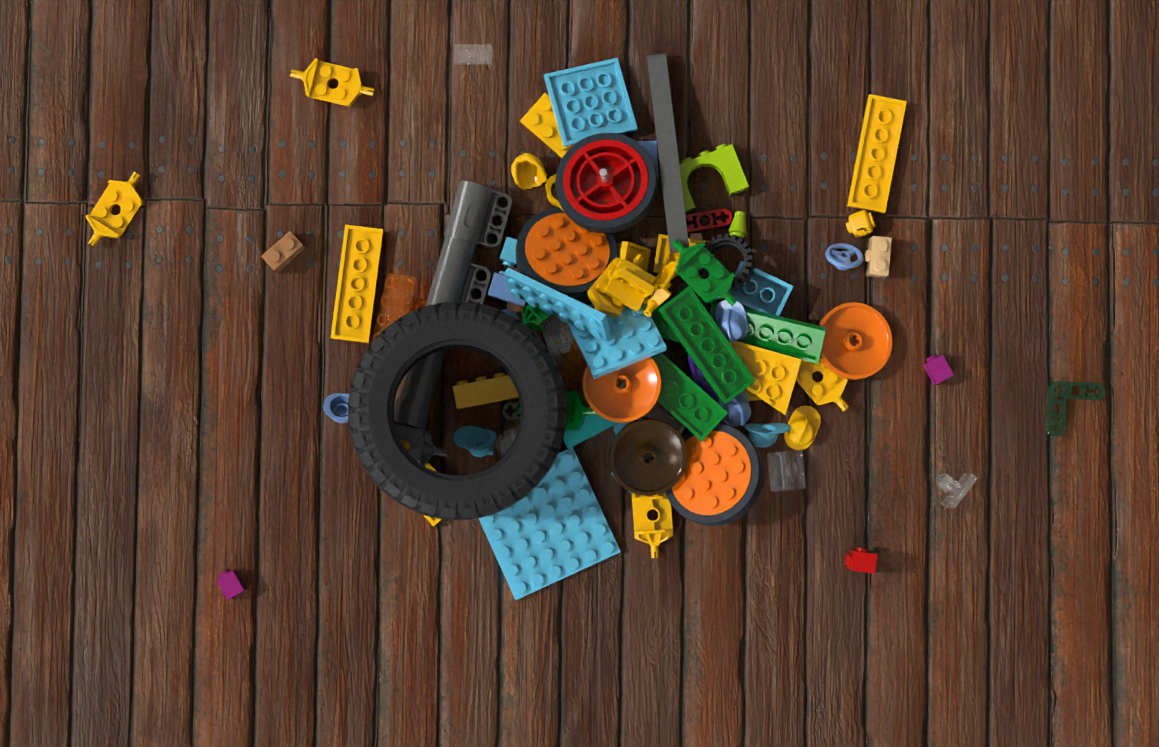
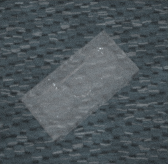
[454,44,493,65]

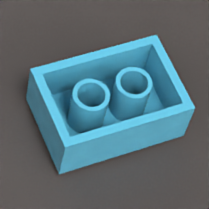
[724,261,793,316]

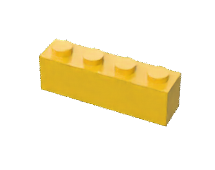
[453,372,519,410]

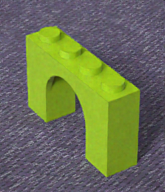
[660,143,749,213]

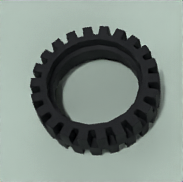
[699,234,755,292]

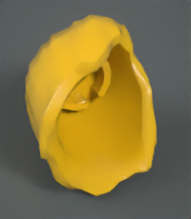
[511,153,547,190]

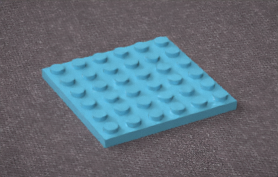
[478,447,620,600]

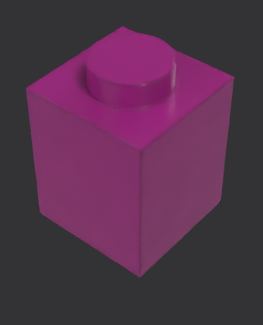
[923,354,954,385]
[216,569,247,600]

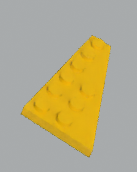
[728,341,802,415]

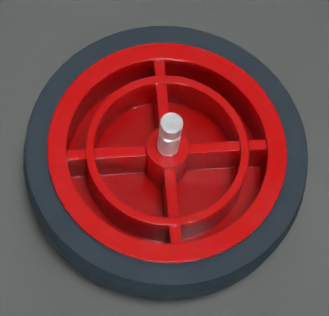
[556,133,657,233]

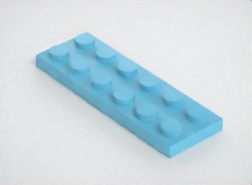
[504,268,611,341]

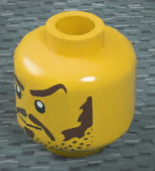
[846,210,876,238]

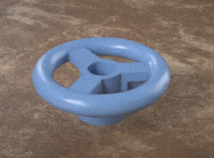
[825,243,863,270]

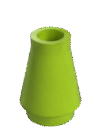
[728,211,747,240]

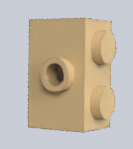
[865,236,892,278]

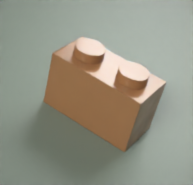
[261,231,306,273]

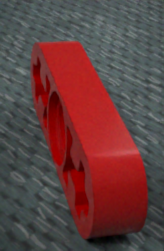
[685,209,732,233]

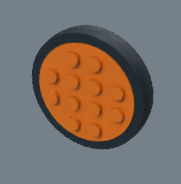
[515,207,617,301]
[665,424,764,526]

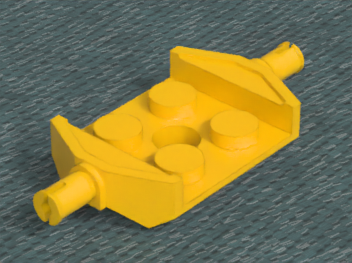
[290,58,375,107]
[86,172,144,247]
[587,254,644,317]
[643,255,680,317]
[796,359,849,411]
[631,492,673,558]

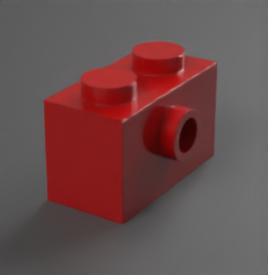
[844,547,878,574]

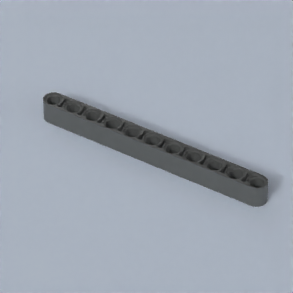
[647,53,689,254]

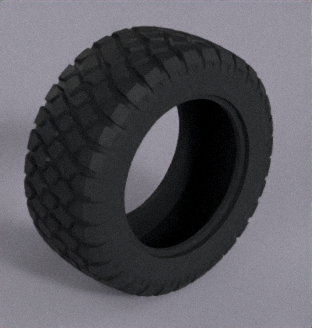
[348,302,567,520]

